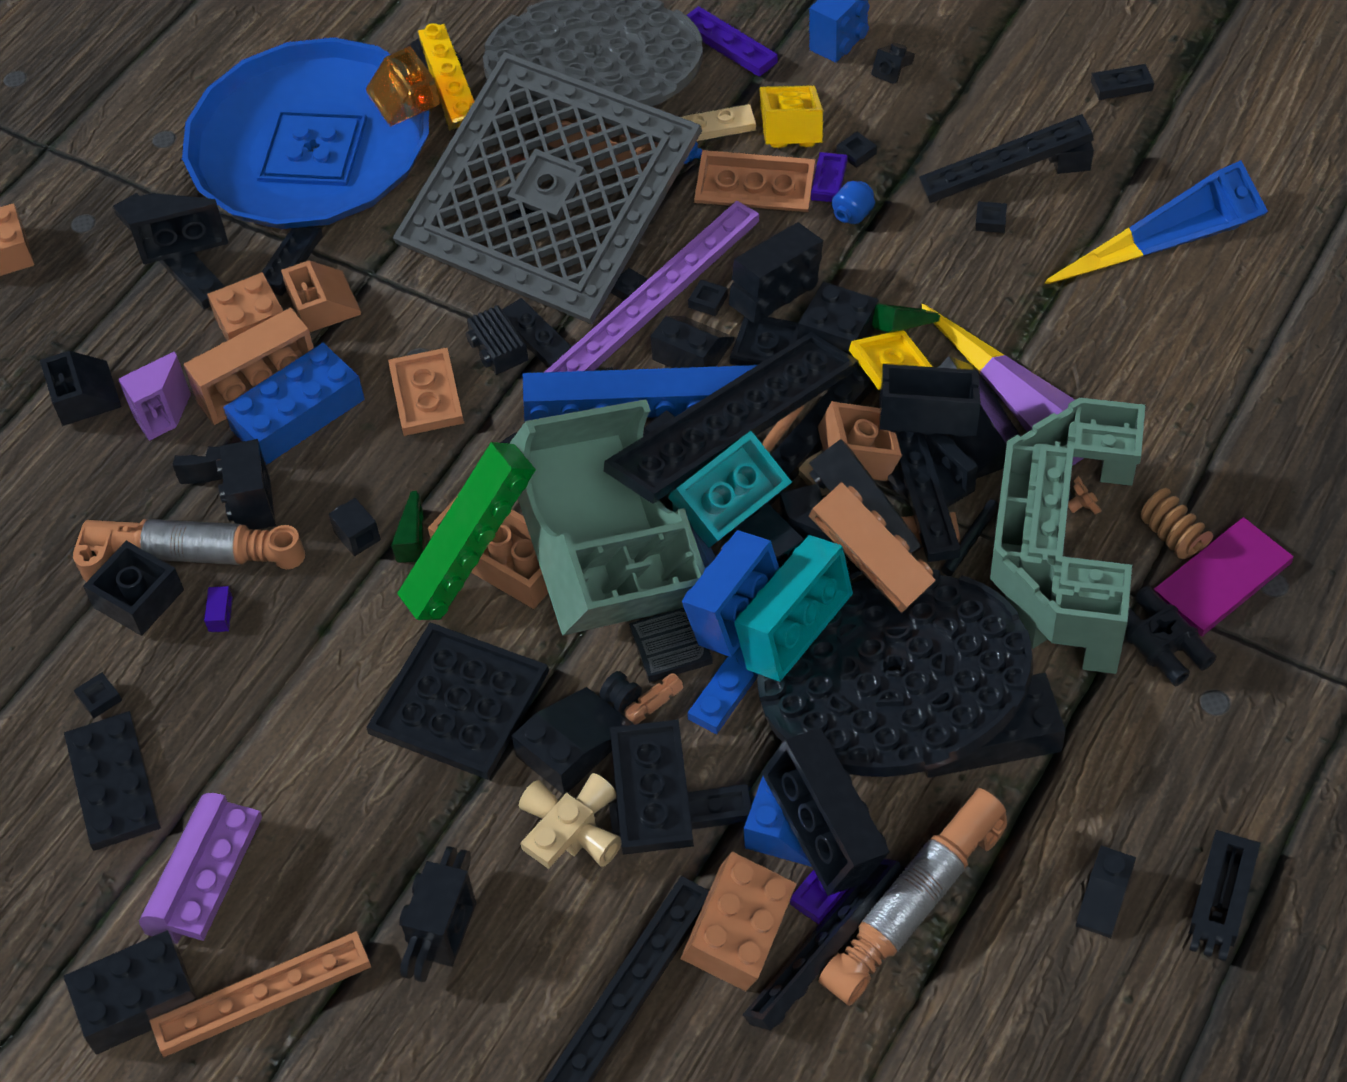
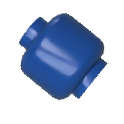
[832,181,875,224]

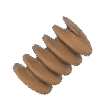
[1141,488,1213,559]

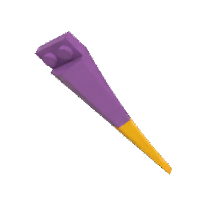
[922,304,1083,466]

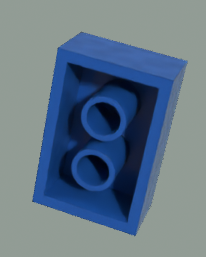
[681,530,779,657]

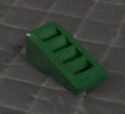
[872,303,940,333]
[392,491,423,563]

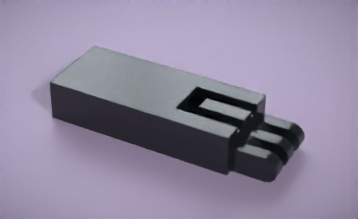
[732,502,804,568]
[1188,830,1261,962]

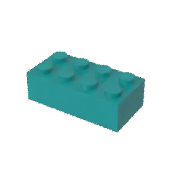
[734,535,853,682]

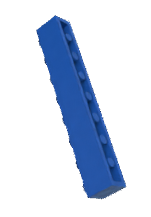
[523,365,757,422]

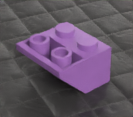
[119,352,191,441]

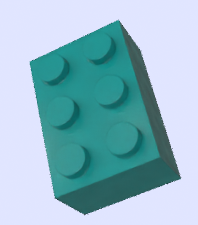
[668,431,792,548]

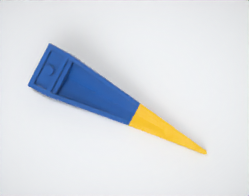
[1045,160,1268,284]

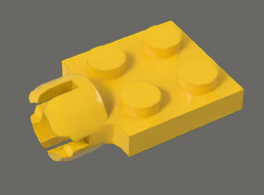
[849,330,933,390]

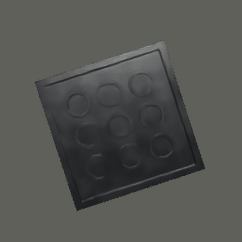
[366,622,549,780]

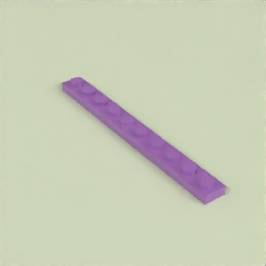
[545,201,759,372]

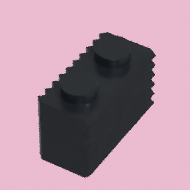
[466,305,529,375]

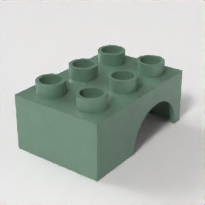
[509,399,705,636]

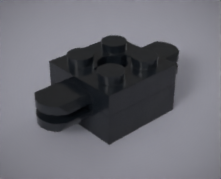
[399,846,477,983]

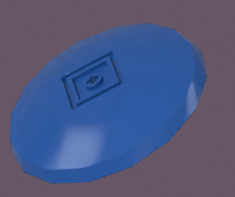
[182,37,429,229]

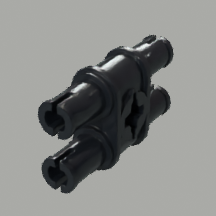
[1125,585,1217,686]

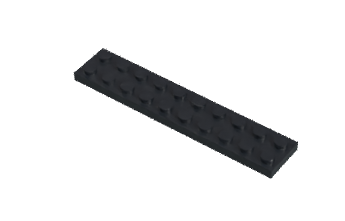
[603,332,859,504]

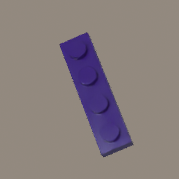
[686,6,778,77]

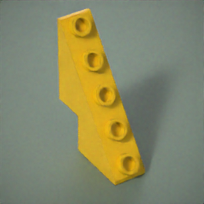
[418,23,474,130]

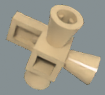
[519,773,621,869]

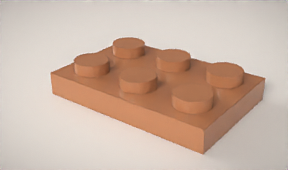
[388,348,464,436]

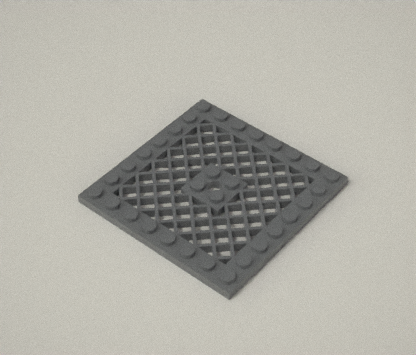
[393,52,702,324]

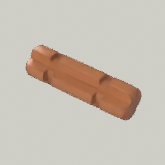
[624,673,683,724]

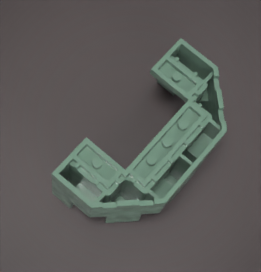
[990,397,1145,674]

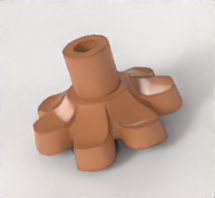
[1068,476,1102,514]

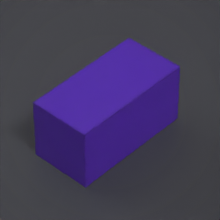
[204,586,233,632]

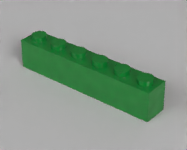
[397,442,536,620]

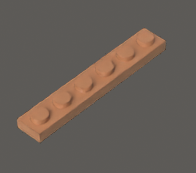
[149,931,371,1057]

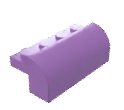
[139,793,262,944]

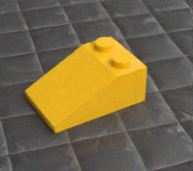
[760,85,823,148]

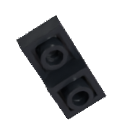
[172,446,223,484]

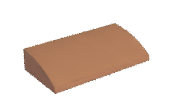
[694,150,816,212]

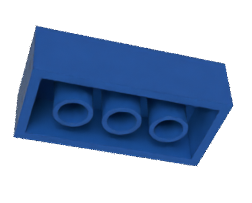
[223,342,365,465]

